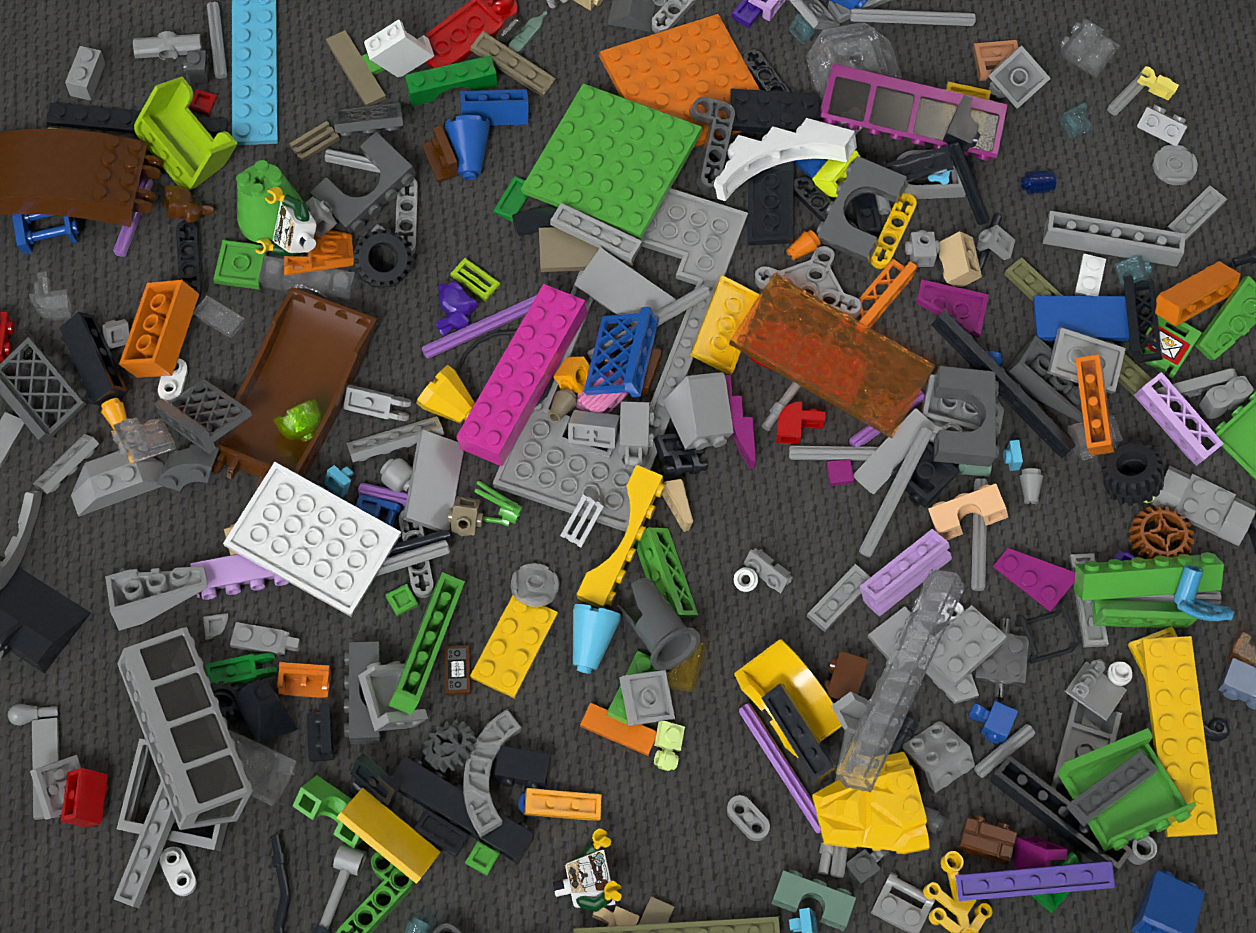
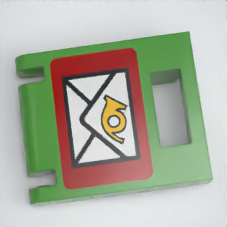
[1142,315,1202,379]

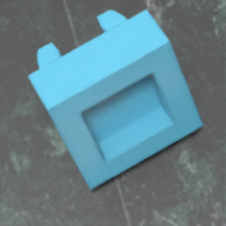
[324,465,354,498]
[789,908,818,933]

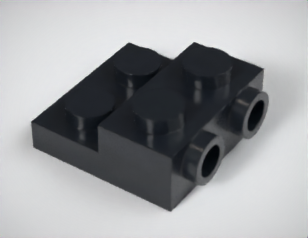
[890,443,960,508]

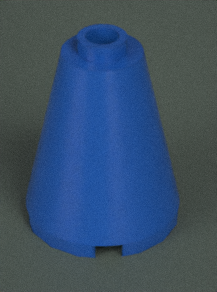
[445,115,490,180]

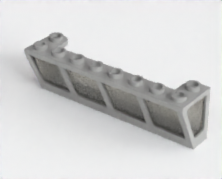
[117,627,252,830]

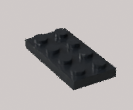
[730,88,819,133]
[747,161,795,246]

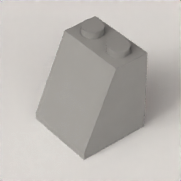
[663,372,734,450]

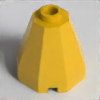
[416,365,475,424]

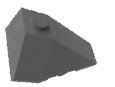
[1006,335,1084,424]

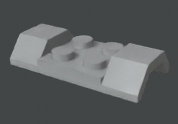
[1151,465,1256,546]

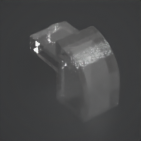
[29,271,72,321]

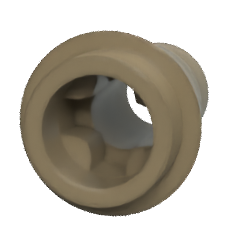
[548,388,577,423]

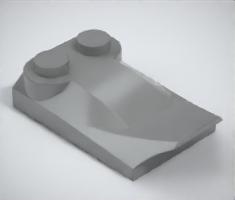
[921,374,1004,434]

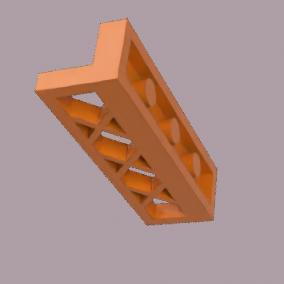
[839,259,917,339]

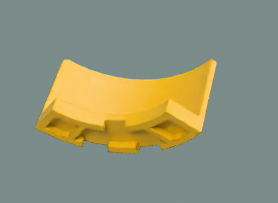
[734,640,842,758]

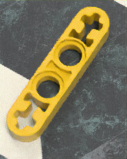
[870,193,917,269]

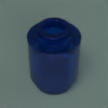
[1021,170,1056,194]

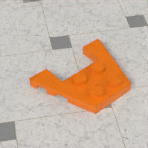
[284,230,354,275]

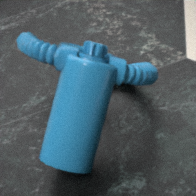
[1174,565,1235,621]

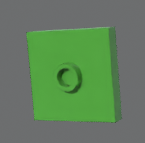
[213,240,268,290]

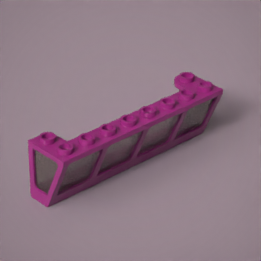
[819,63,1007,161]

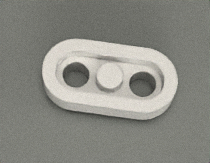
[158,358,188,402]
[160,847,197,896]

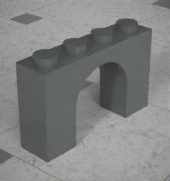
[310,132,416,234]
[816,156,908,264]
[934,366,999,467]

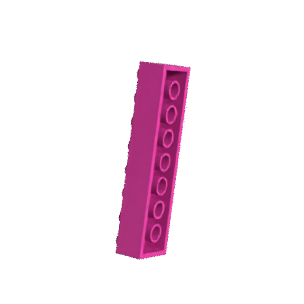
[456,284,587,466]

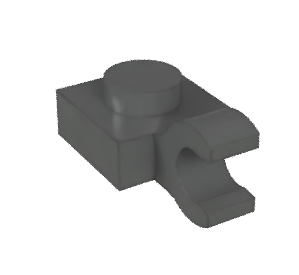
[846,849,891,885]

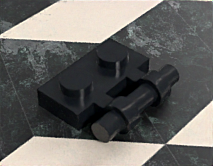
[653,433,708,476]

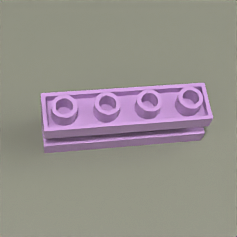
[860,529,952,616]
[191,554,289,600]

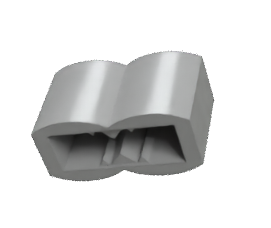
[1199,376,1254,419]

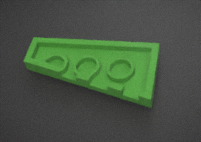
[1194,276,1256,360]

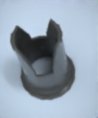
[617,578,700,671]

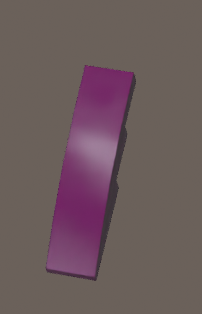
[725,375,756,469]

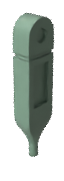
[509,11,548,54]

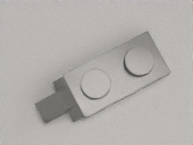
[230,622,301,656]

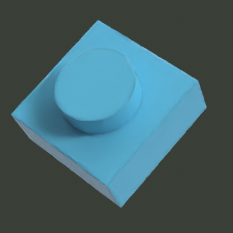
[1003,440,1023,471]

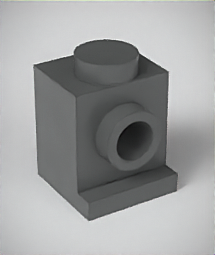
[183,51,209,83]

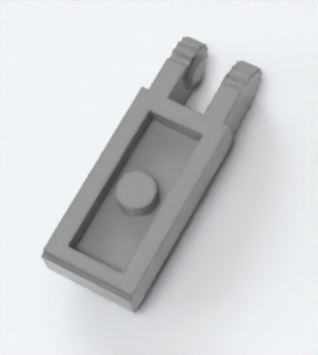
[344,385,411,421]

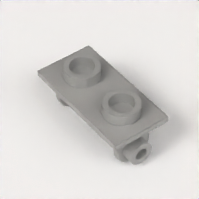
[743,548,793,594]

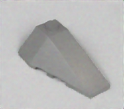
[105,567,208,631]

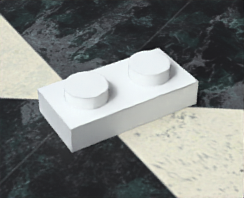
[1074,254,1106,296]

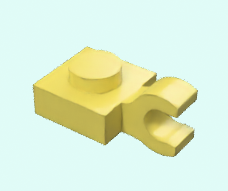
[1137,66,1179,100]

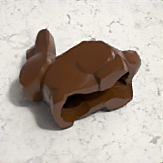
[162,185,215,223]

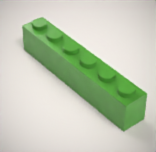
[1074,552,1224,601]
[388,572,465,715]

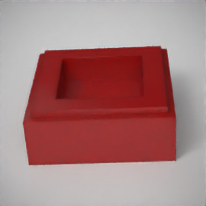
[188,89,218,116]

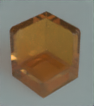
[1227,632,1256,667]

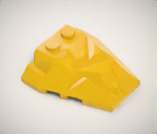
[812,752,929,854]

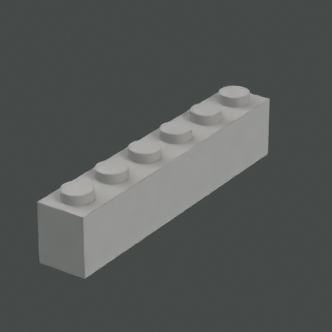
[1042,211,1186,267]

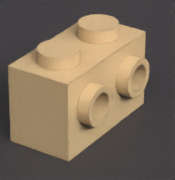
[939,231,982,288]

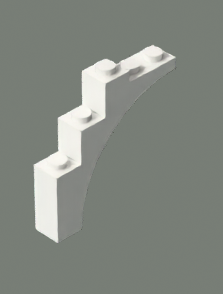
[714,118,857,201]

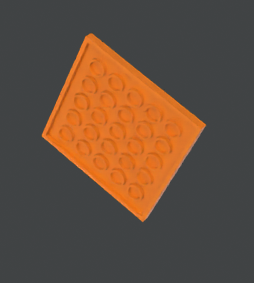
[599,14,760,147]

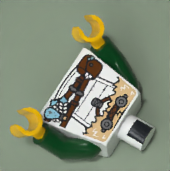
[255,187,316,256]
[553,829,621,912]

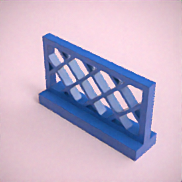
[583,307,658,397]

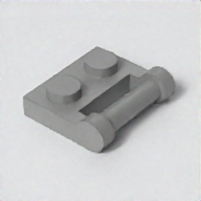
[871,872,935,933]

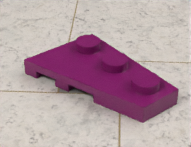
[916,279,989,338]
[993,548,1075,612]

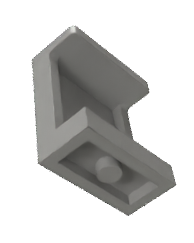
[358,661,428,731]

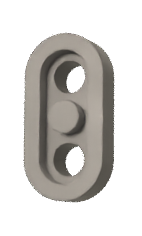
[727,795,770,841]

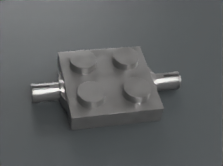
[975,618,1029,700]

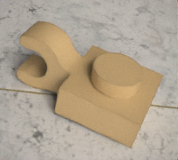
[592,906,640,927]

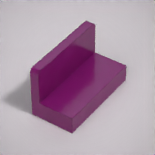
[1014,836,1068,869]

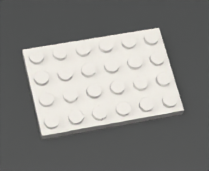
[223,462,401,617]

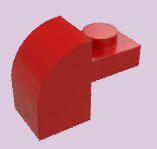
[776,402,825,445]

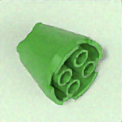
[236,160,303,242]

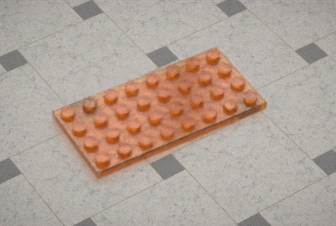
[729,273,935,439]

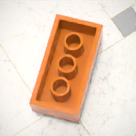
[119,280,199,378]

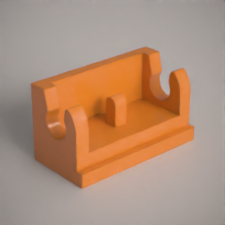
[277,662,331,698]

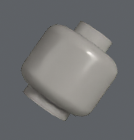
[380,458,413,493]

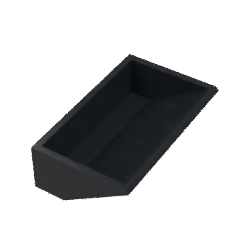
[0,555,91,674]

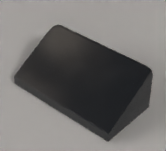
[512,205,557,236]

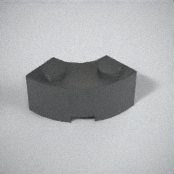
[157,444,219,492]

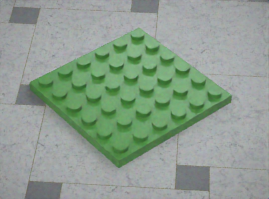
[521,84,703,239]

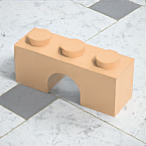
[928,484,1008,540]

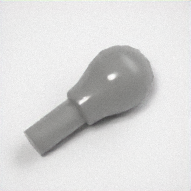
[8,703,58,726]

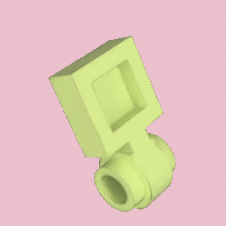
[654,721,685,771]

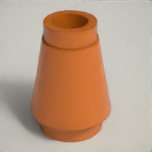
[786,230,821,261]

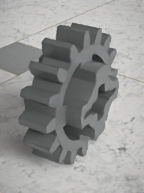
[423,720,477,772]

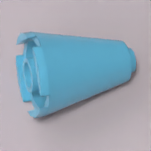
[573,604,621,674]

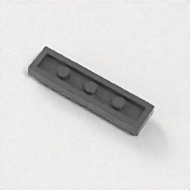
[1067,751,1158,826]

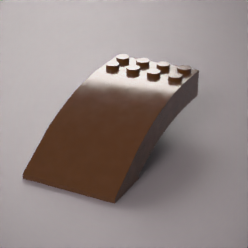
[0,129,163,227]
[213,287,377,489]

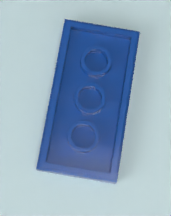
[1033,296,1130,341]

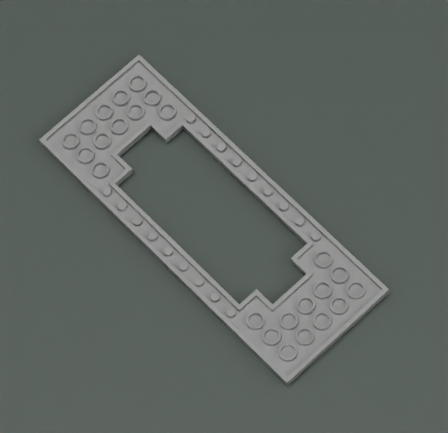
[493,188,748,532]

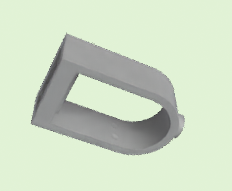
[897,150,966,199]

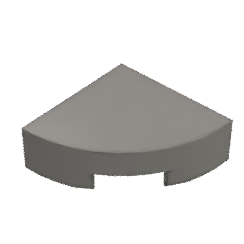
[203,613,229,642]

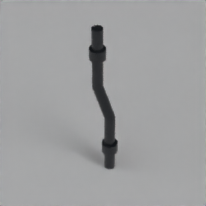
[271,834,291,933]

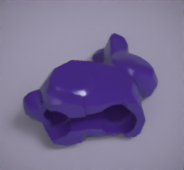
[435,281,478,336]

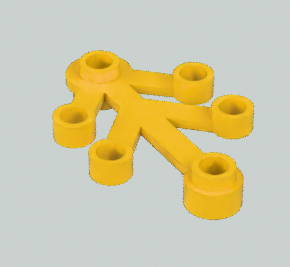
[923,851,992,933]

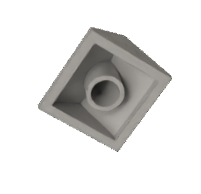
[988,45,1051,109]

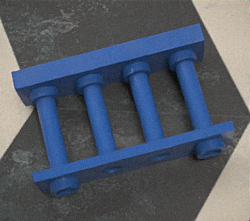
[12,214,79,254]

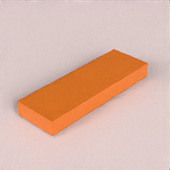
[580,703,657,756]

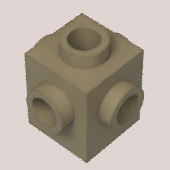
[448,496,483,536]

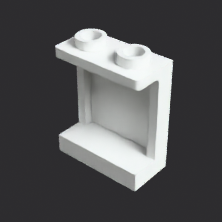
[364,20,434,77]

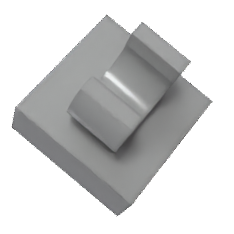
[102,319,129,349]

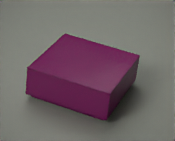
[826,459,854,486]

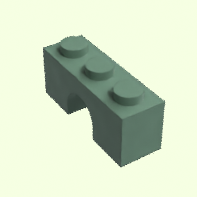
[771,870,856,931]

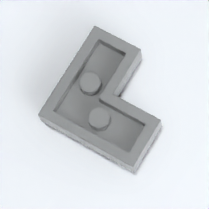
[30,755,81,820]

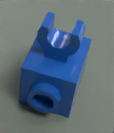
[968,701,1018,744]

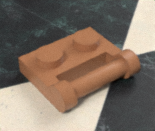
[973,40,1018,81]

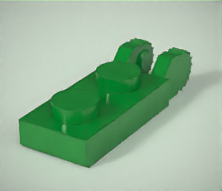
[204,652,277,685]

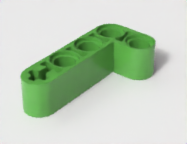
[336,852,414,933]

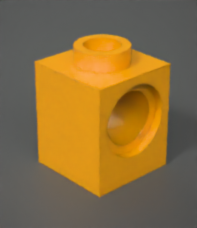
[553,357,590,393]

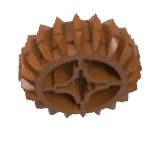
[1129,504,1194,559]

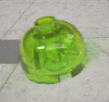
[273,399,322,443]

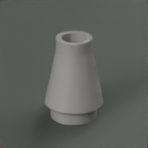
[1019,468,1043,504]

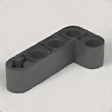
[689,97,735,191]

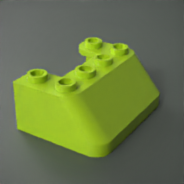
[134,77,238,191]

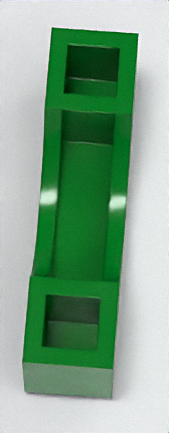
[405,55,497,106]

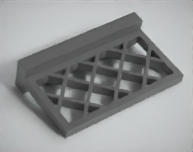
[0,337,86,444]
[154,379,252,454]

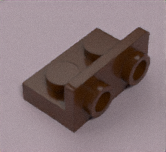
[422,126,458,182]

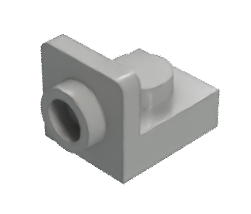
[976,225,1015,260]

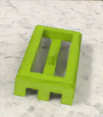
[450,258,500,301]

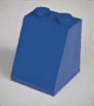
[1131,870,1205,933]

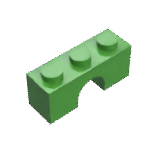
[293,775,363,848]

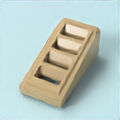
[662,479,693,532]

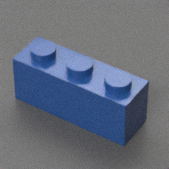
[460,89,528,126]

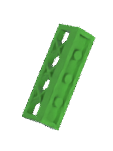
[635,527,698,618]
[1091,600,1197,628]

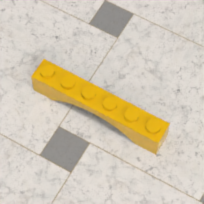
[577,465,665,609]

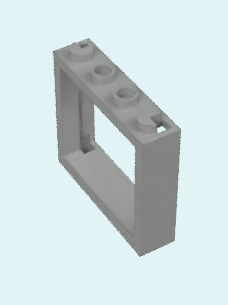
[117,738,231,851]

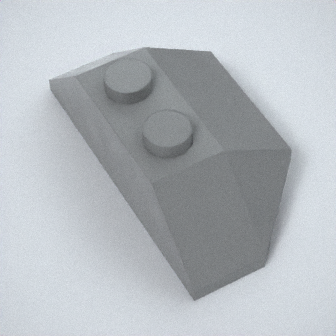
[71,447,164,517]

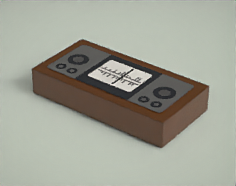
[444,645,470,695]

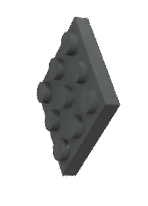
[334,102,403,136]

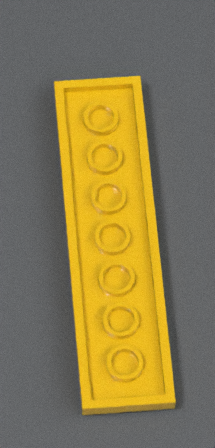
[1140,636,1218,837]

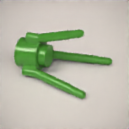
[475,481,523,527]

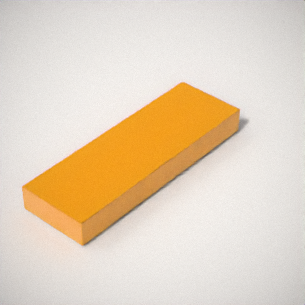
[524,788,601,821]

